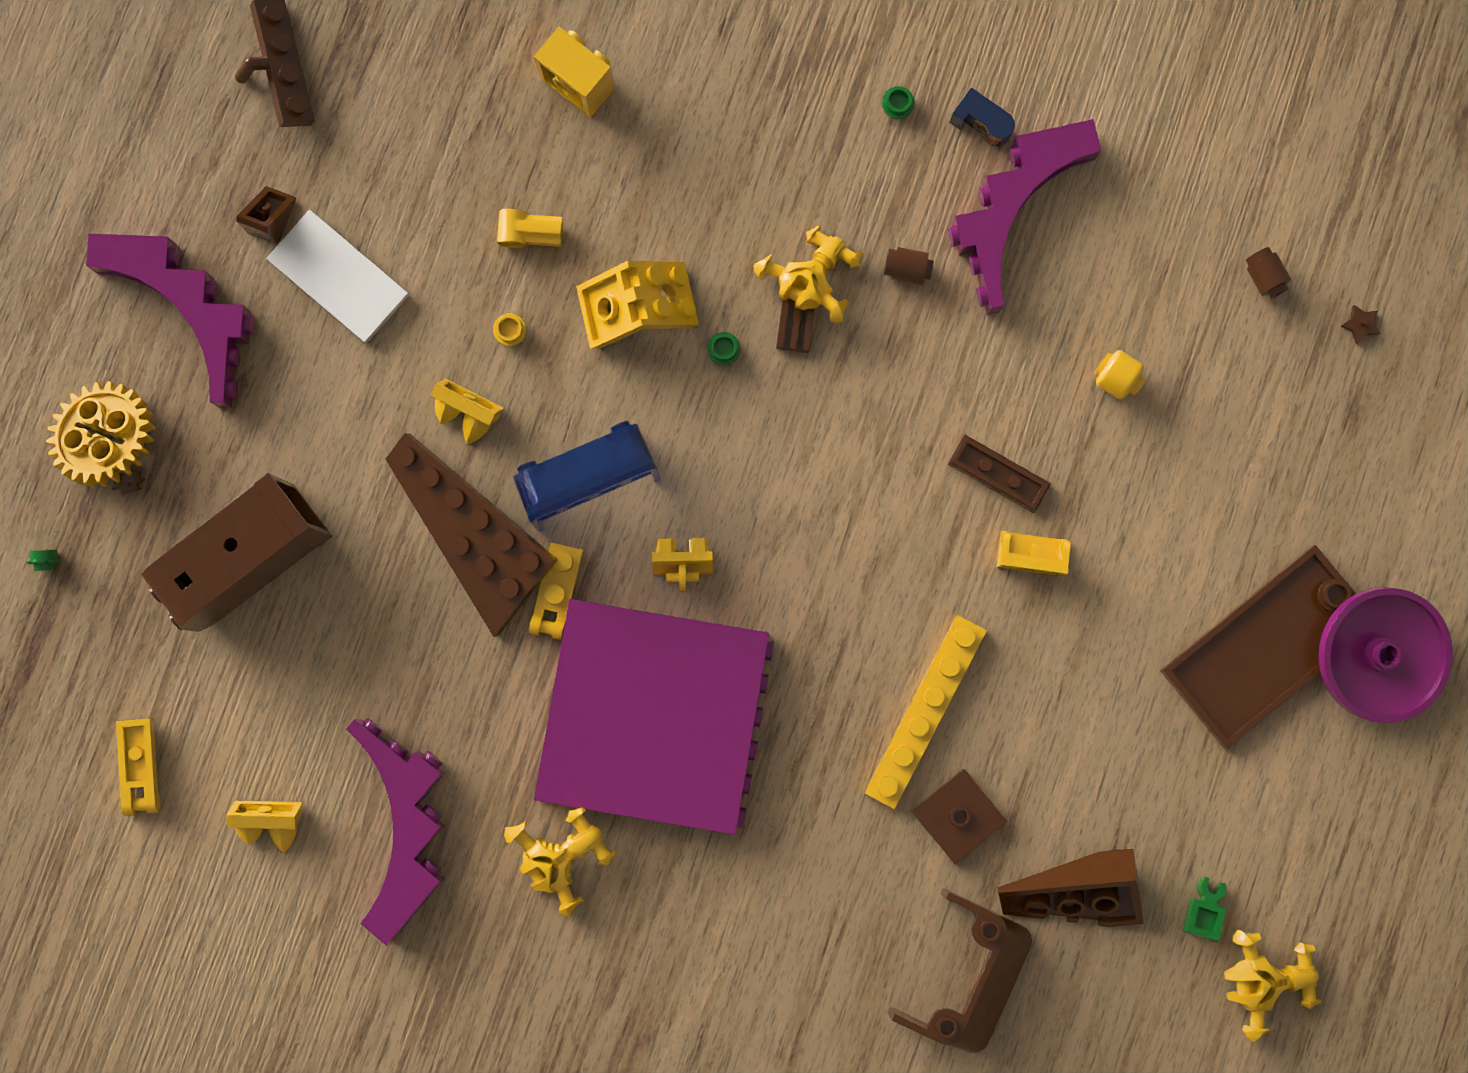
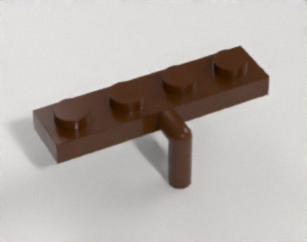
[235,0,315,127]

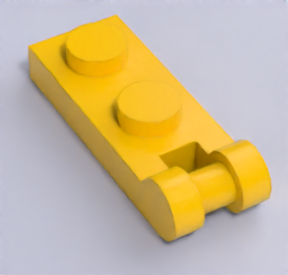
[529,542,584,641]
[116,718,161,816]

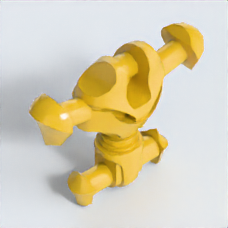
[753,225,863,324]
[504,807,616,918]
[1224,930,1322,1042]

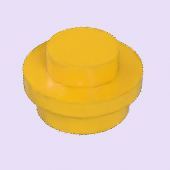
[493,313,526,347]

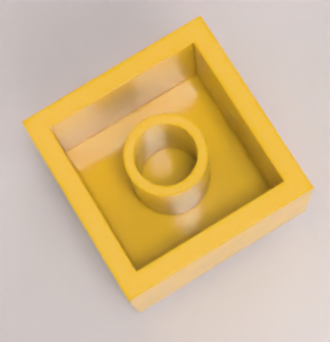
[534,27,615,118]

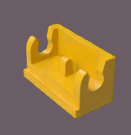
[996,531,1071,577]

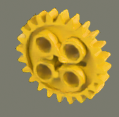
[46,381,155,488]

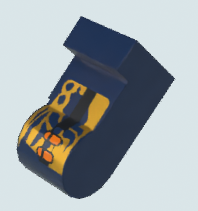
[949,87,1015,146]

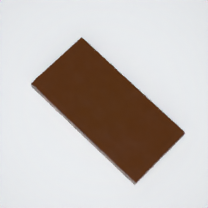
[1160,545,1356,749]

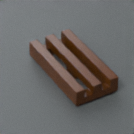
[776,298,815,353]

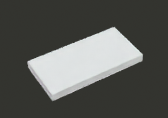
[266,209,410,344]

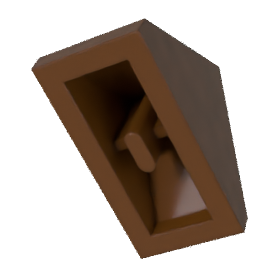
[236,186,296,245]

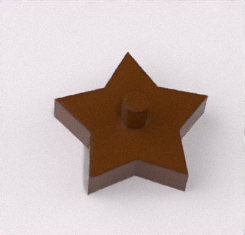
[1341,305,1380,344]

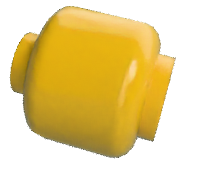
[1094,350,1146,400]

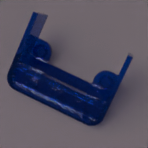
[513,421,660,532]

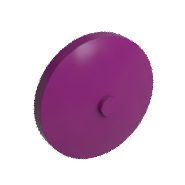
[1319,587,1453,723]

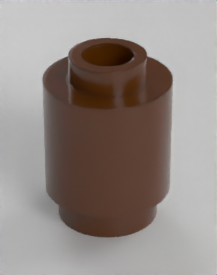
[884,247,934,285]
[1246,247,1292,298]

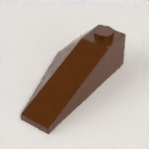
[998,849,1144,927]

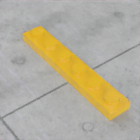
[864,615,987,809]

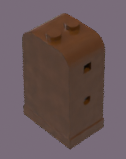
[142,473,333,632]

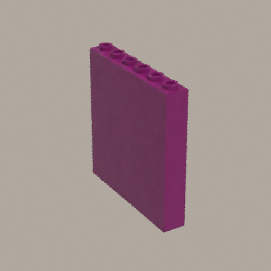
[534,599,774,835]

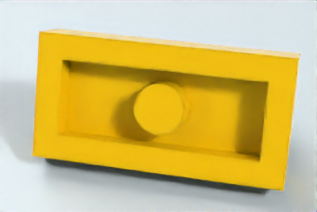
[431,378,504,445]
[226,801,303,853]

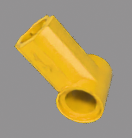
[497,209,563,249]

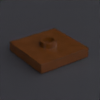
[911,769,1007,865]

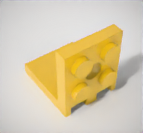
[576,261,699,349]

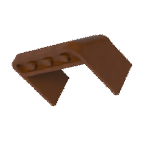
[887,888,1032,1053]

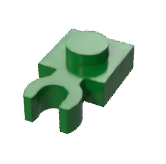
[1182,877,1227,943]

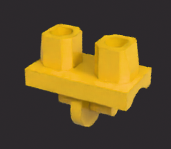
[652,538,713,592]

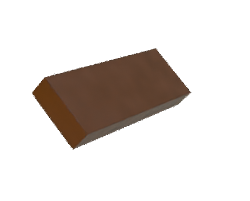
[948,435,1051,513]

